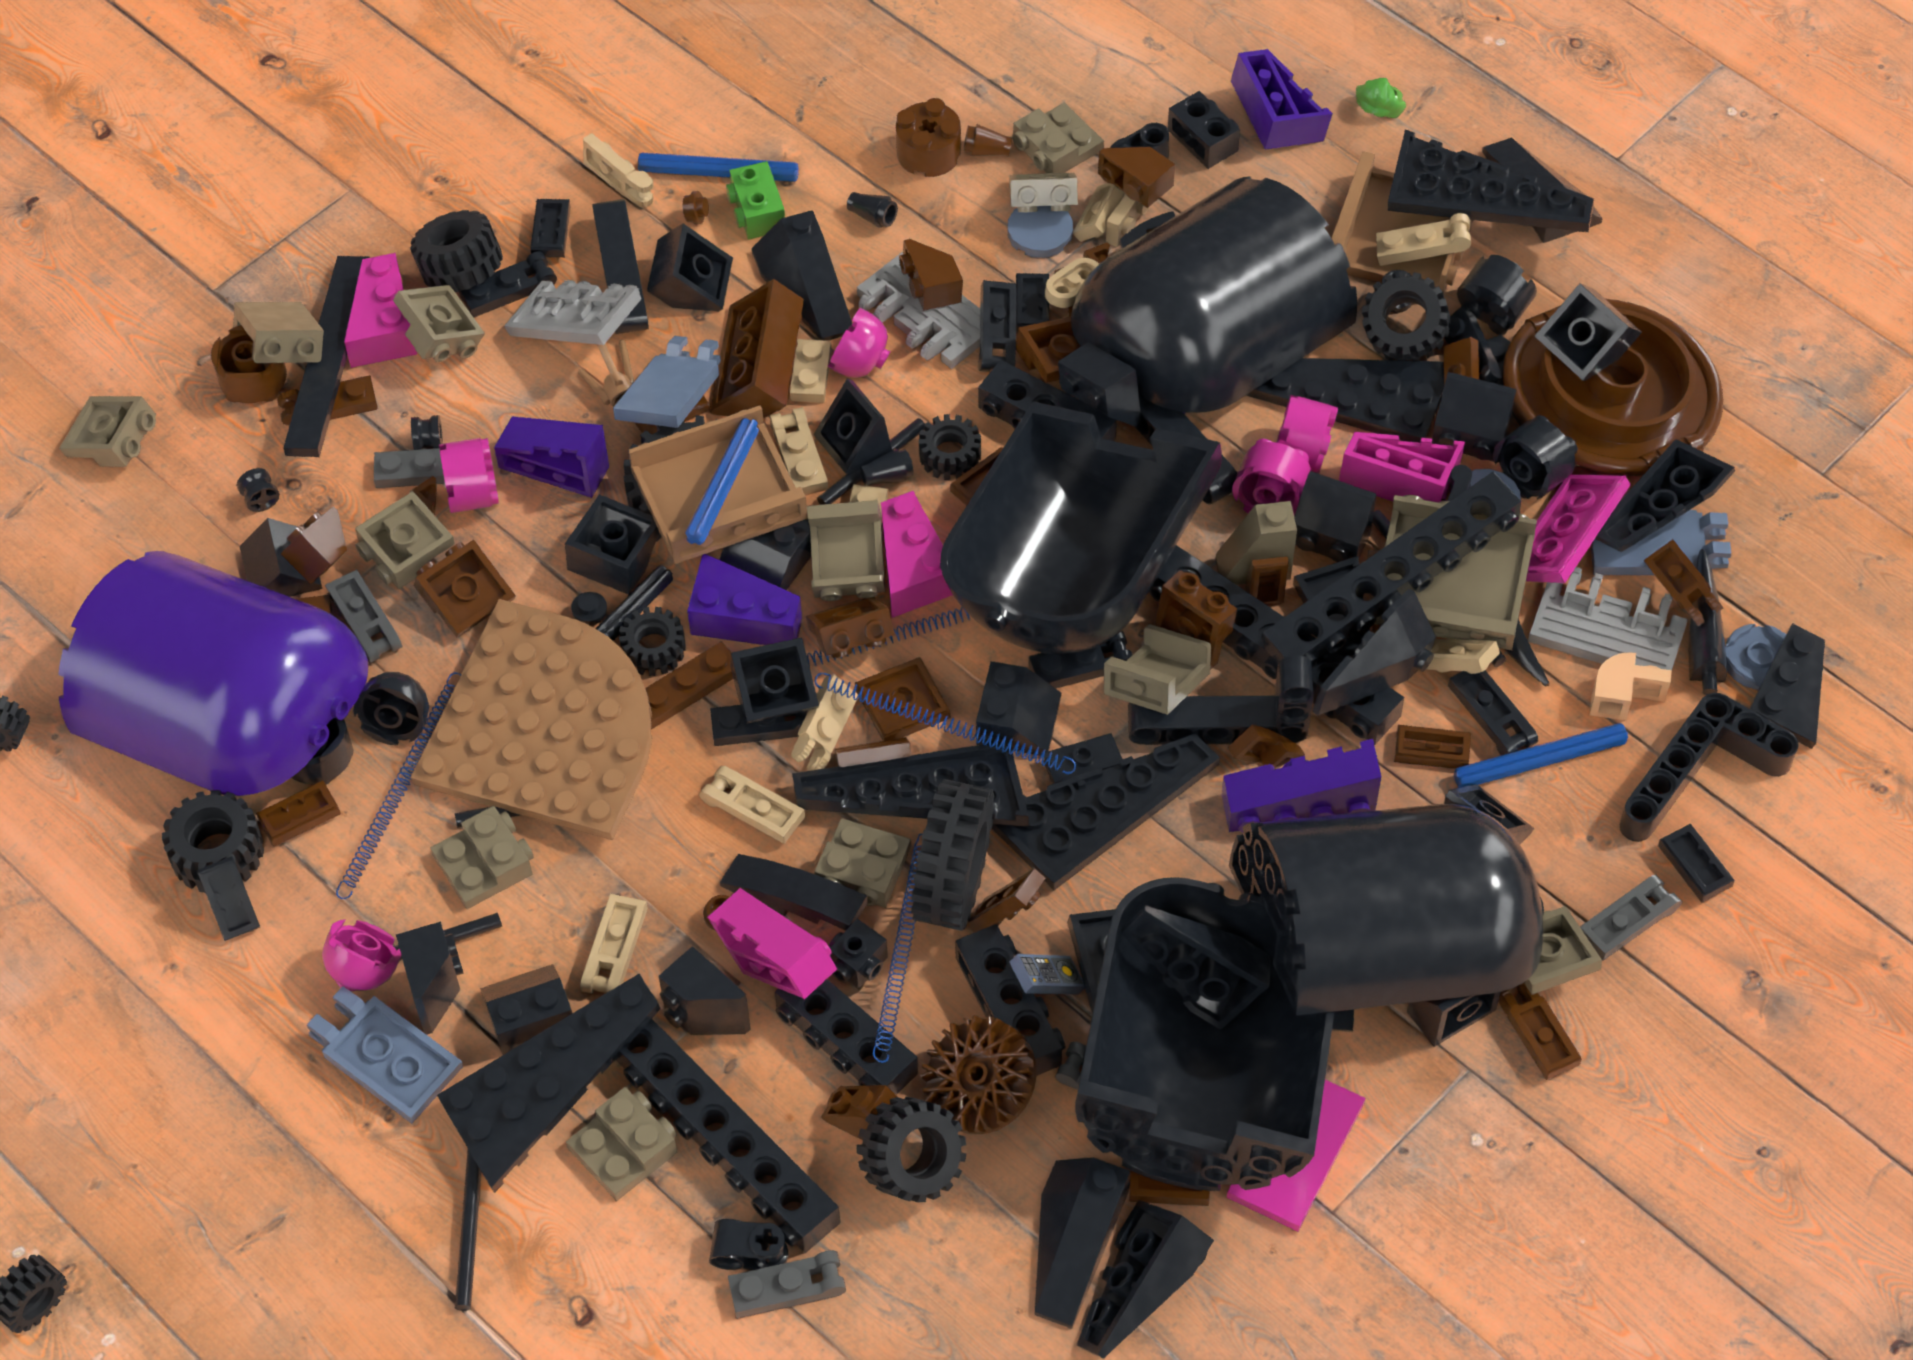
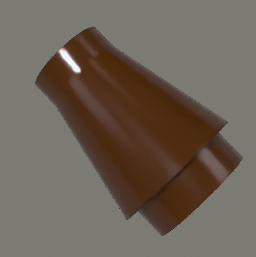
[963,124,1012,156]

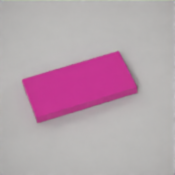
[1526,475,1630,583]
[1227,1079,1366,1232]

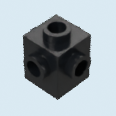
[829,918,888,989]

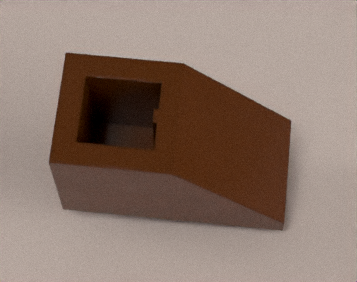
[1098,147,1175,208]
[899,239,963,311]
[281,506,347,584]
[821,1085,898,1140]

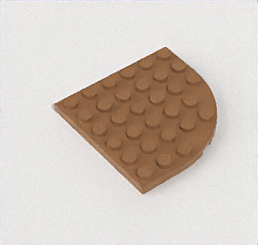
[411,599,652,840]

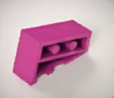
[344,253,417,368]
[1339,432,1465,503]
[881,491,953,618]

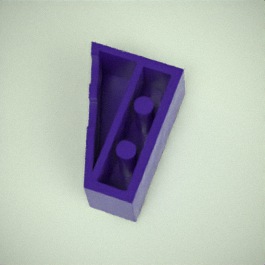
[1231,49,1333,150]
[494,416,609,498]
[687,554,802,645]

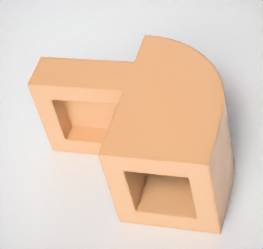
[1589,652,1672,721]

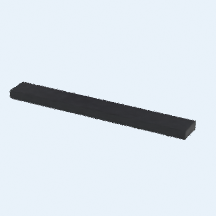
[283,256,370,457]

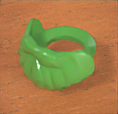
[1356,78,1406,118]

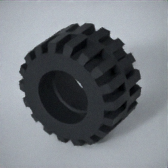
[410,210,503,292]
[1362,271,1450,361]
[162,790,264,893]
[857,1097,966,1203]

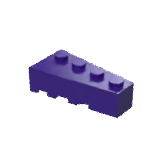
[1221,739,1382,832]

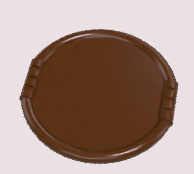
[1503,298,1724,476]

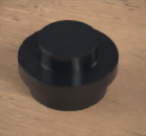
[571,592,607,626]

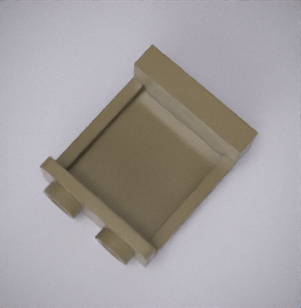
[233,302,324,363]
[807,500,886,601]
[1104,624,1211,715]

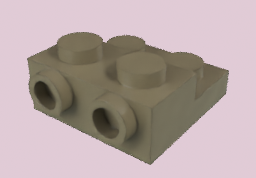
[1012,102,1104,173]
[1009,173,1078,212]
[393,285,485,362]
[59,396,156,467]
[355,491,455,589]
[430,806,534,909]
[814,818,911,908]
[1524,906,1602,995]
[566,1087,677,1201]

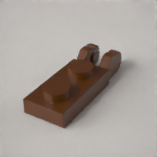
[277,375,378,426]
[1644,539,1724,626]
[1498,982,1582,1080]

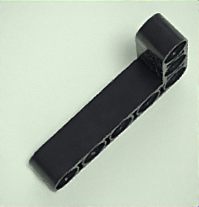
[1128,655,1314,745]
[1619,693,1799,842]

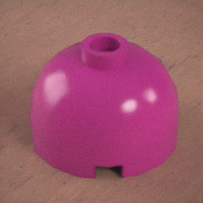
[828,307,890,378]
[322,919,401,991]

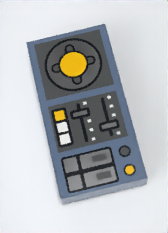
[1010,954,1085,995]

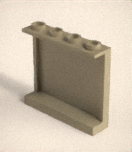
[1372,495,1537,650]

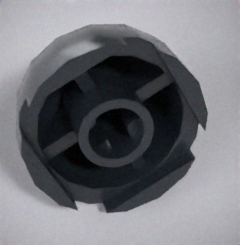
[353,672,429,745]

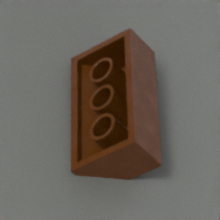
[710,279,804,419]

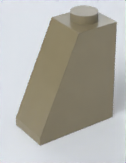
[1215,501,1297,585]

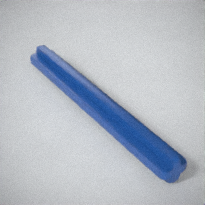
[638,152,799,182]
[685,418,759,545]
[1454,723,1628,788]

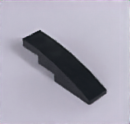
[720,854,868,931]

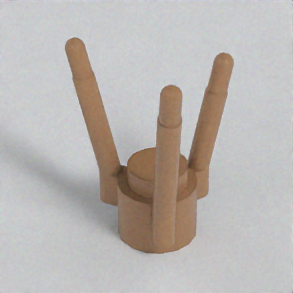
[578,340,634,407]

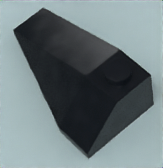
[1077,1200,1214,1359]

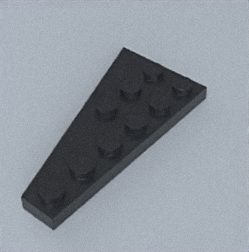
[1388,129,1594,233]
[1245,358,1444,443]
[992,734,1220,890]
[792,741,1029,827]
[437,973,661,1193]

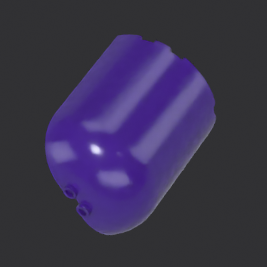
[58,551,368,796]

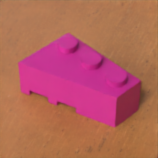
[707,888,837,999]

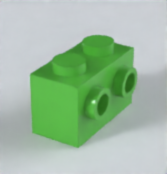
[726,161,785,240]

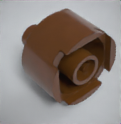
[896,98,961,177]
[211,325,287,403]

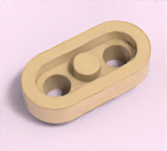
[1045,258,1099,308]

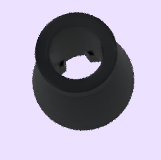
[847,192,898,228]
[859,448,914,486]

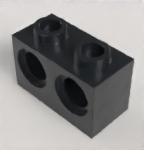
[1168,91,1240,169]

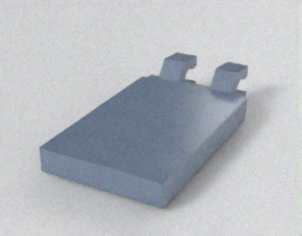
[613,336,721,428]
[1591,510,1731,575]
[307,986,463,1124]

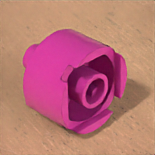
[1276,395,1338,473]
[439,438,499,513]
[1232,438,1311,516]

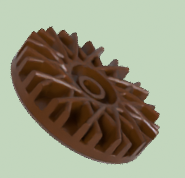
[921,1015,1037,1134]

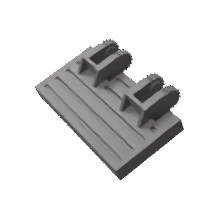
[857,252,980,369]
[504,280,642,345]
[1528,567,1688,670]

